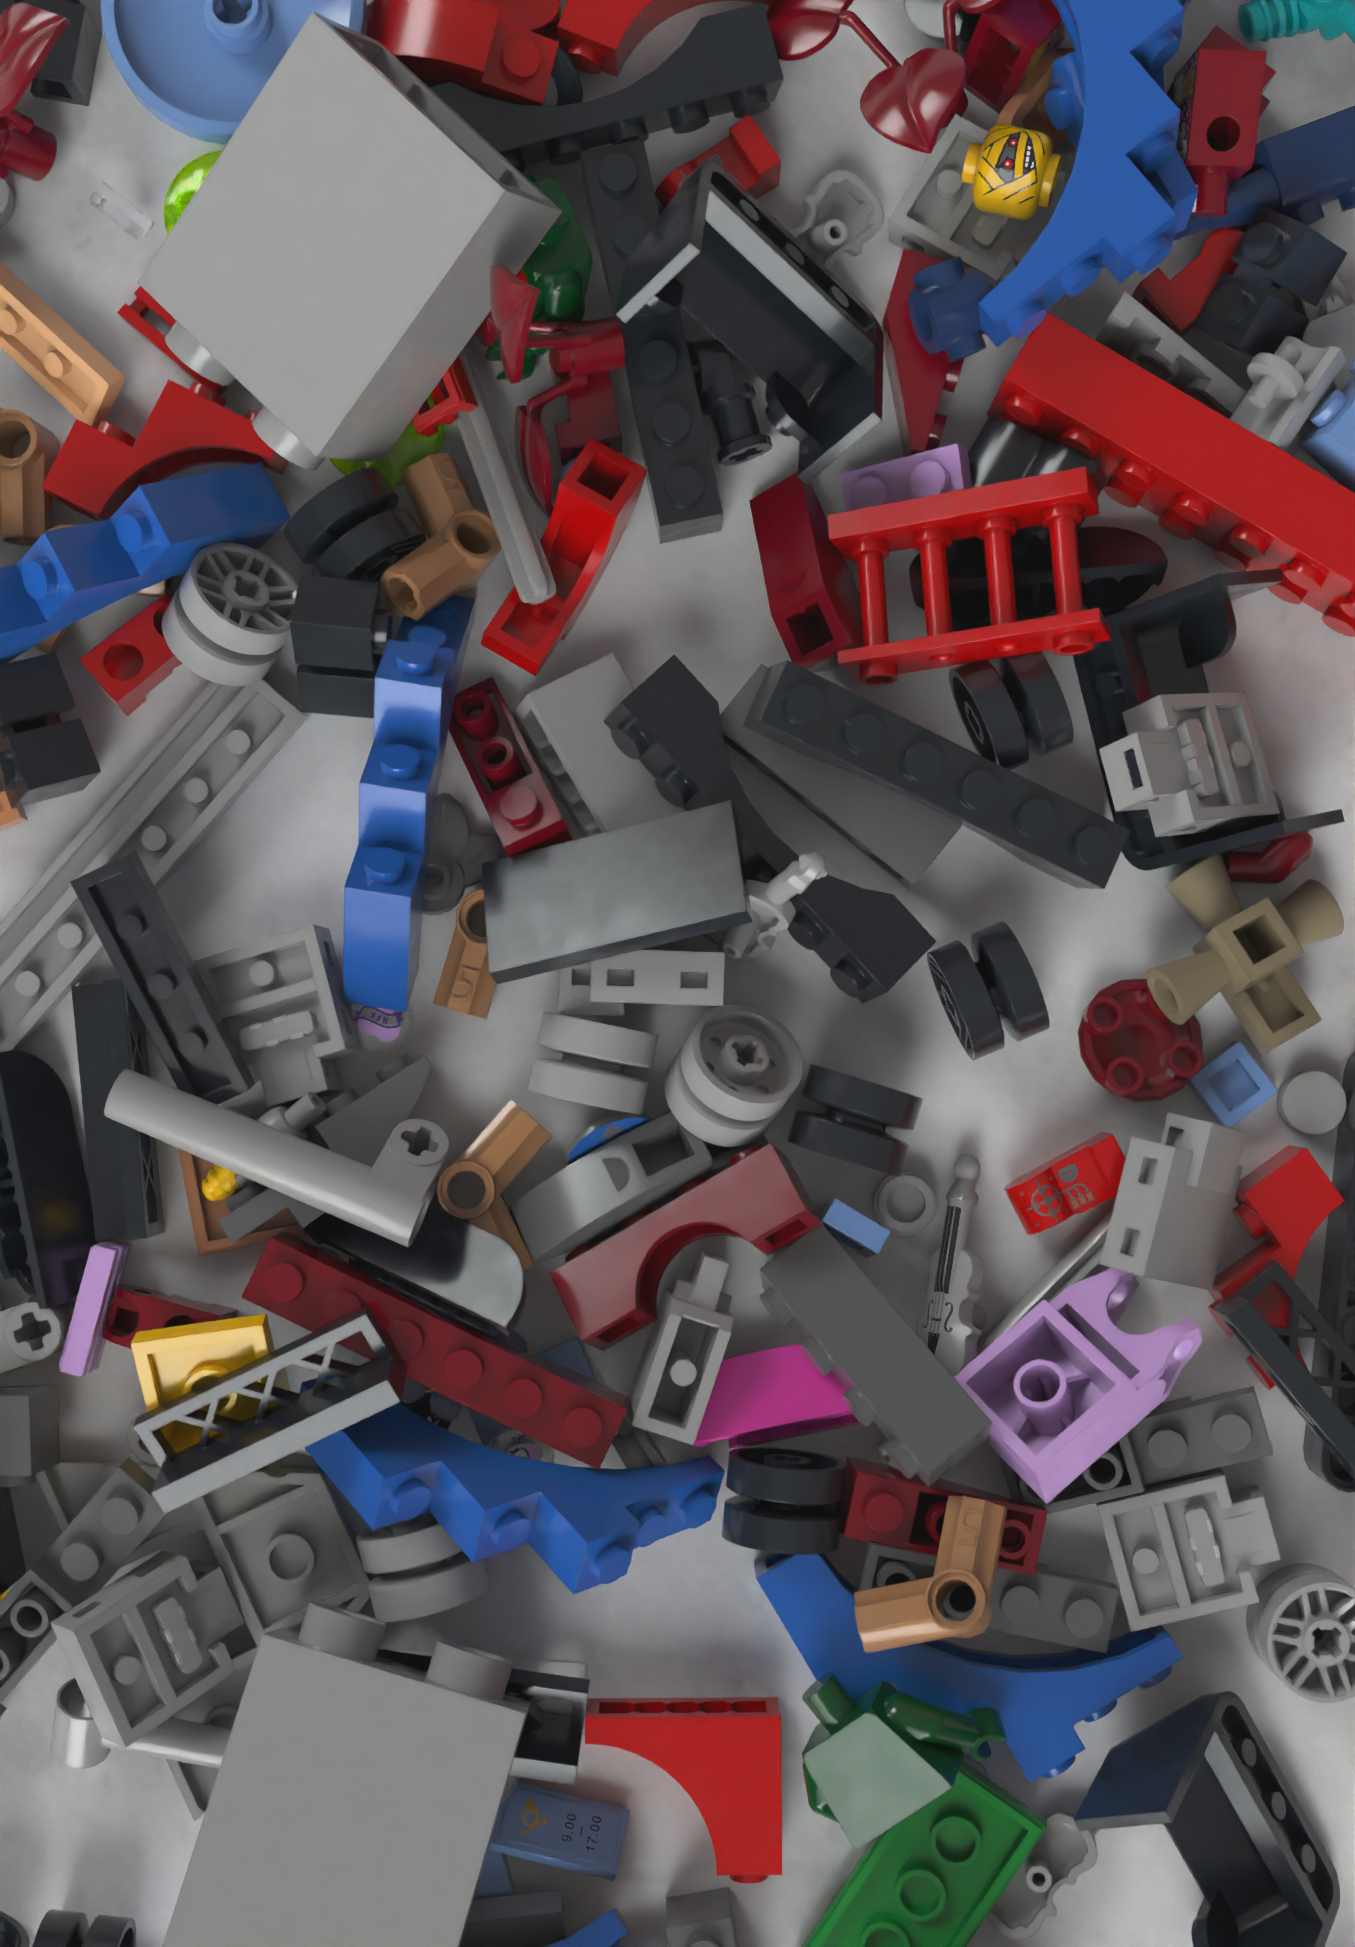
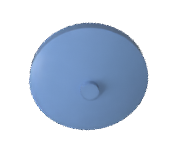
[101,0,367,145]

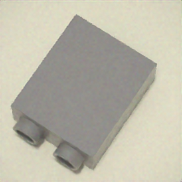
[137,12,562,470]
[162,1601,531,1947]

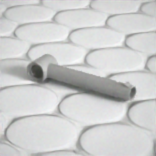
[51,1678,232,1769]

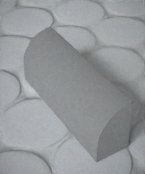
[512,652,686,837]

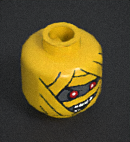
[962,124,1062,220]

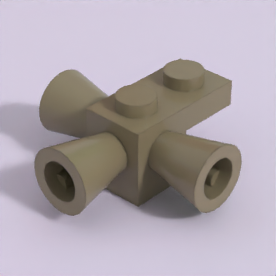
[1146,854,1344,1056]

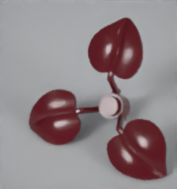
[766,0,1002,154]
[0,3,71,181]
[475,264,625,518]

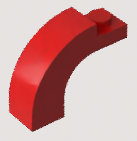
[366,0,559,106]
[481,437,648,676]

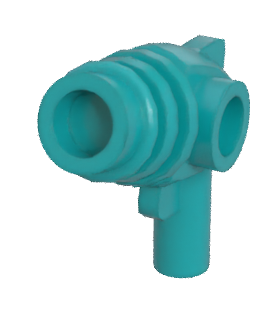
[1238,0,1355,44]

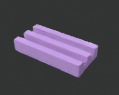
[59,1239,132,1377]

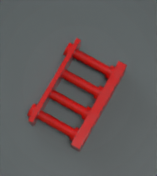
[827,466,1111,686]

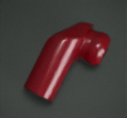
[1223,819,1313,884]

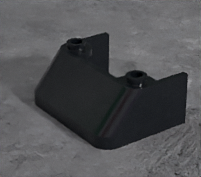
[615,161,884,484]
[1073,569,1345,871]
[1073,1691,1340,1947]

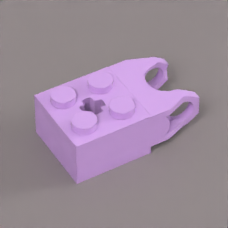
[954,1267,1202,1504]

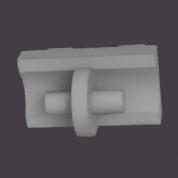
[1230,336,1347,457]

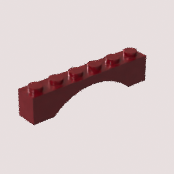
[241,1231,629,1470]

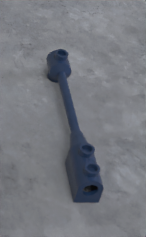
[908,106,1355,363]

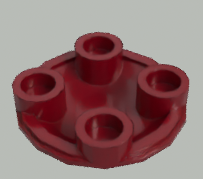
[1077,979,1204,1102]

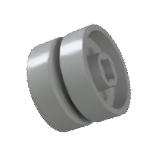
[162,543,298,686]
[664,1004,803,1147]
[527,1011,659,1114]
[356,1512,491,1622]
[1246,1563,1355,1703]

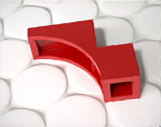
[41,379,290,521]
[1208,1145,1345,1390]

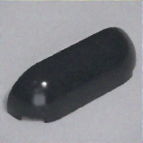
[909,526,1168,632]
[0,1051,98,1309]
[302,1205,527,1338]

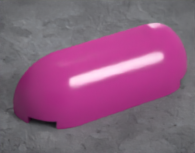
[693,1343,861,1449]

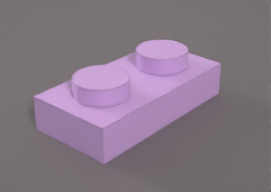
[841,443,973,511]

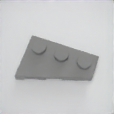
[1095,291,1249,419]

